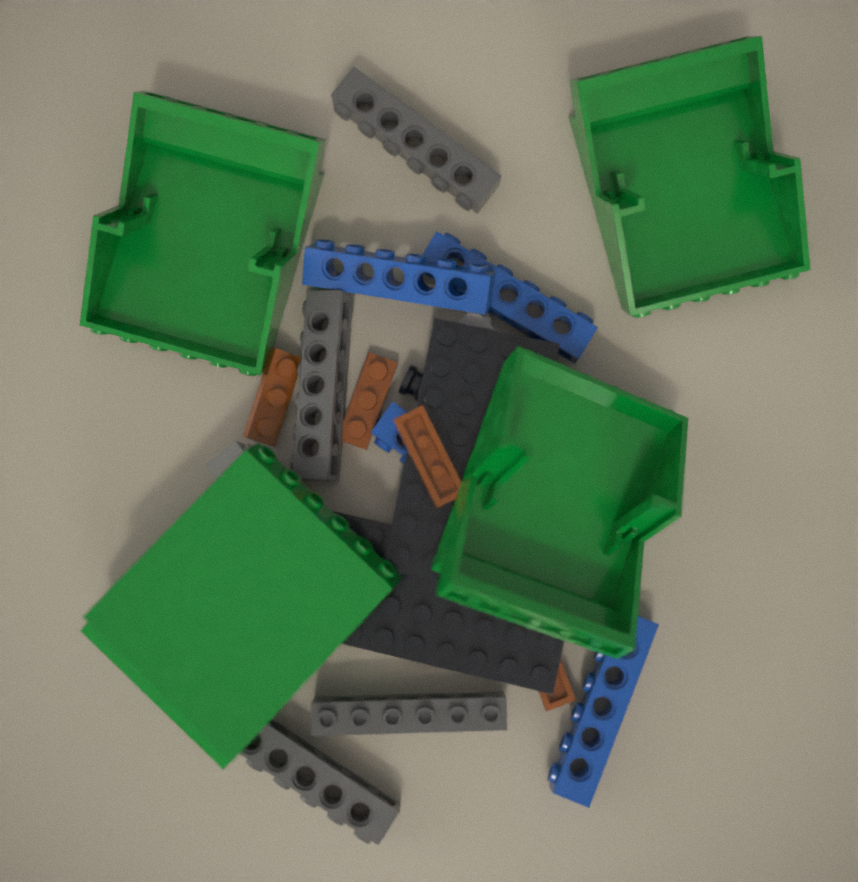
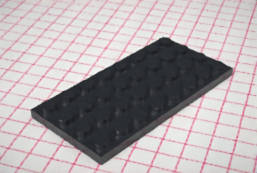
[384,318,560,581]
[333,511,564,694]

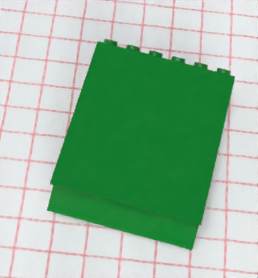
[568,36,811,318]
[79,91,326,376]
[430,346,688,659]
[80,443,402,770]

